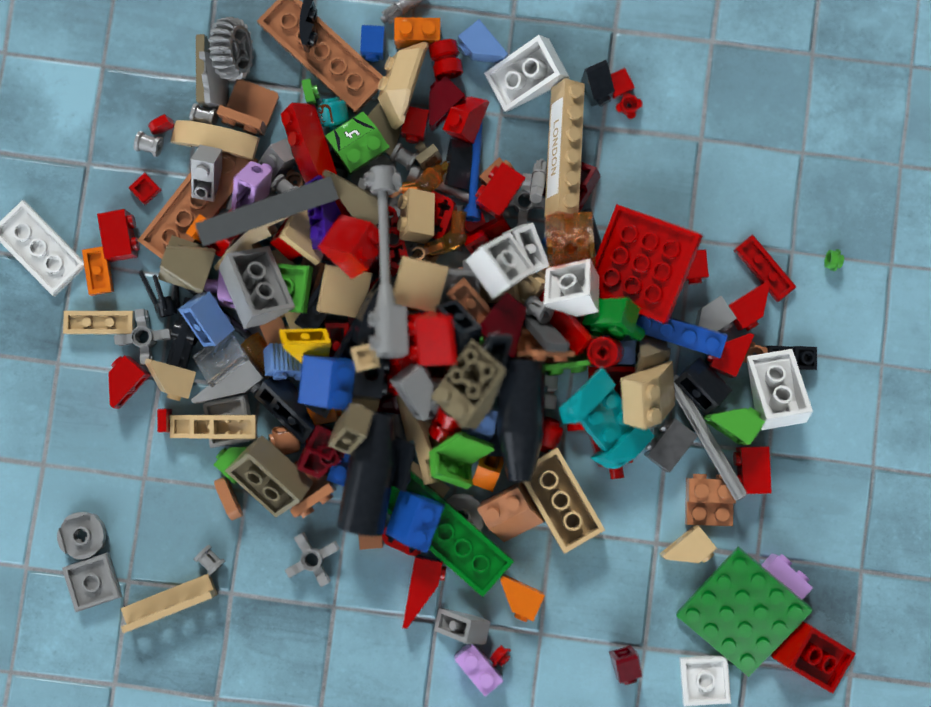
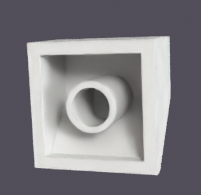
[465,231,536,299]
[544,259,599,317]

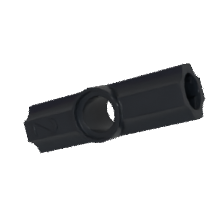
[166,297,198,369]

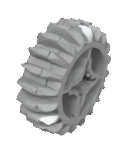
[208,17,254,81]

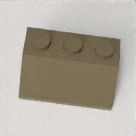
[225,435,314,517]

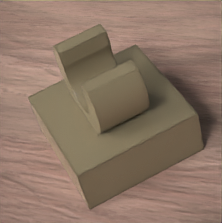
[415,141,442,172]

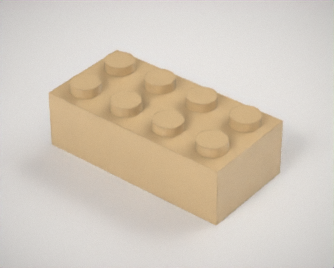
[522,448,605,554]

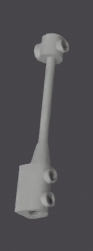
[364,165,408,358]

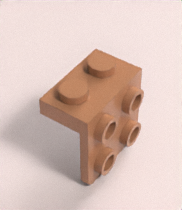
[217,79,279,136]
[515,329,575,364]
[290,460,337,518]

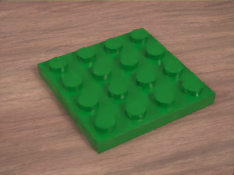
[676,546,813,677]

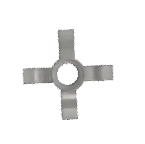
[508,173,545,226]
[114,309,172,366]
[285,532,340,587]

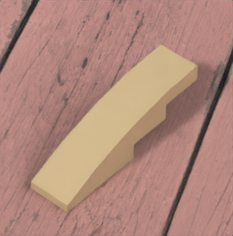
[214,217,288,271]
[170,415,257,439]

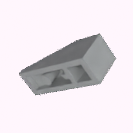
[191,356,266,404]

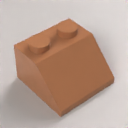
[477,481,545,542]

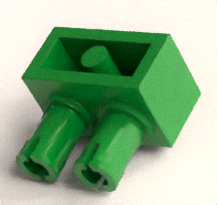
[582,297,645,341]

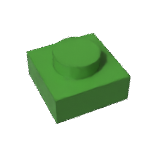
[301,79,320,107]

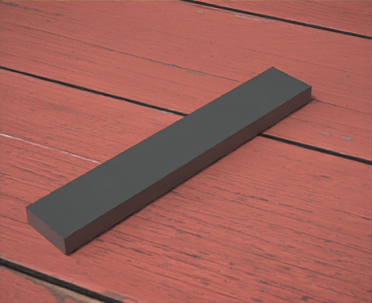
[195,176,339,246]

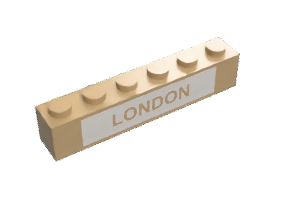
[544,78,585,222]

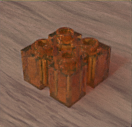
[545,212,596,267]

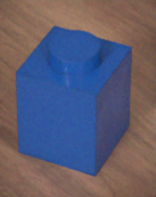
[360,25,386,63]

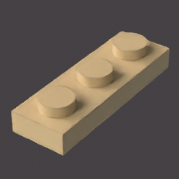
[63,311,135,334]

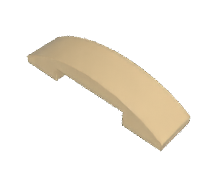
[170,120,260,160]

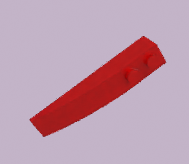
[280,102,351,217]

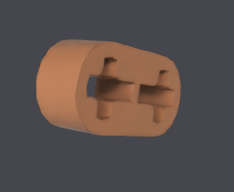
[214,476,243,521]

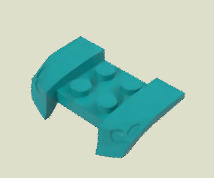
[559,368,655,469]

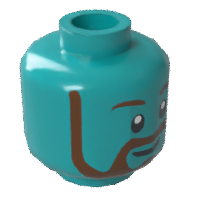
[318,97,349,131]

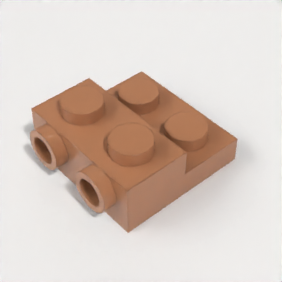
[685,474,736,526]

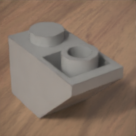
[258,138,296,183]
[191,145,222,202]
[695,296,737,333]

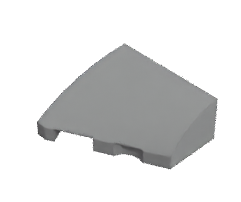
[199,51,229,110]

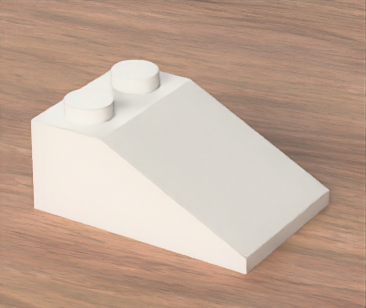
[484,35,569,112]
[746,349,813,430]

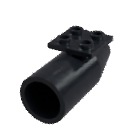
[488,360,546,481]
[336,411,415,536]

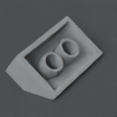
[219,246,295,329]

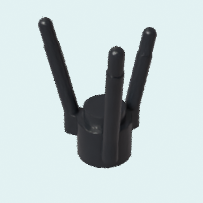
[139,271,181,318]

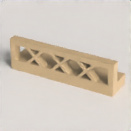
[120,574,218,633]

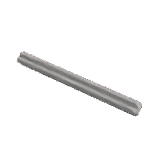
[674,375,747,501]

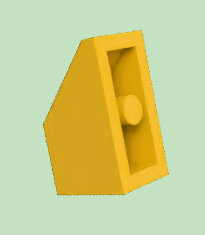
[279,328,331,363]

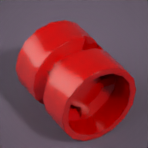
[428,39,463,80]
[587,337,624,368]
[429,406,462,443]

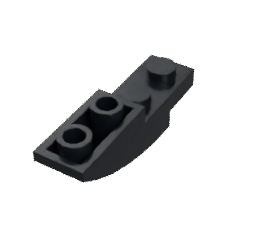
[352,272,398,346]

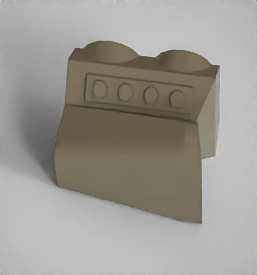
[158,235,216,294]

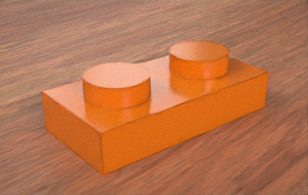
[82,246,114,296]

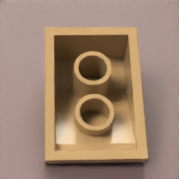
[621,361,675,429]

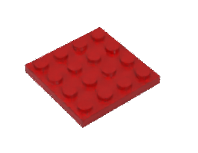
[593,204,703,324]

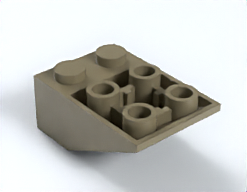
[431,340,506,429]

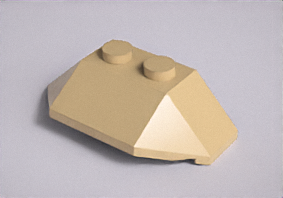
[378,41,429,130]

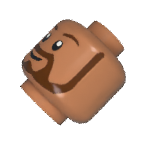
[268,425,301,455]

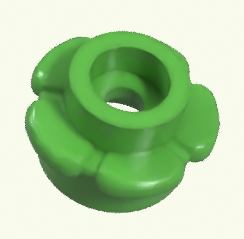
[824,249,844,271]

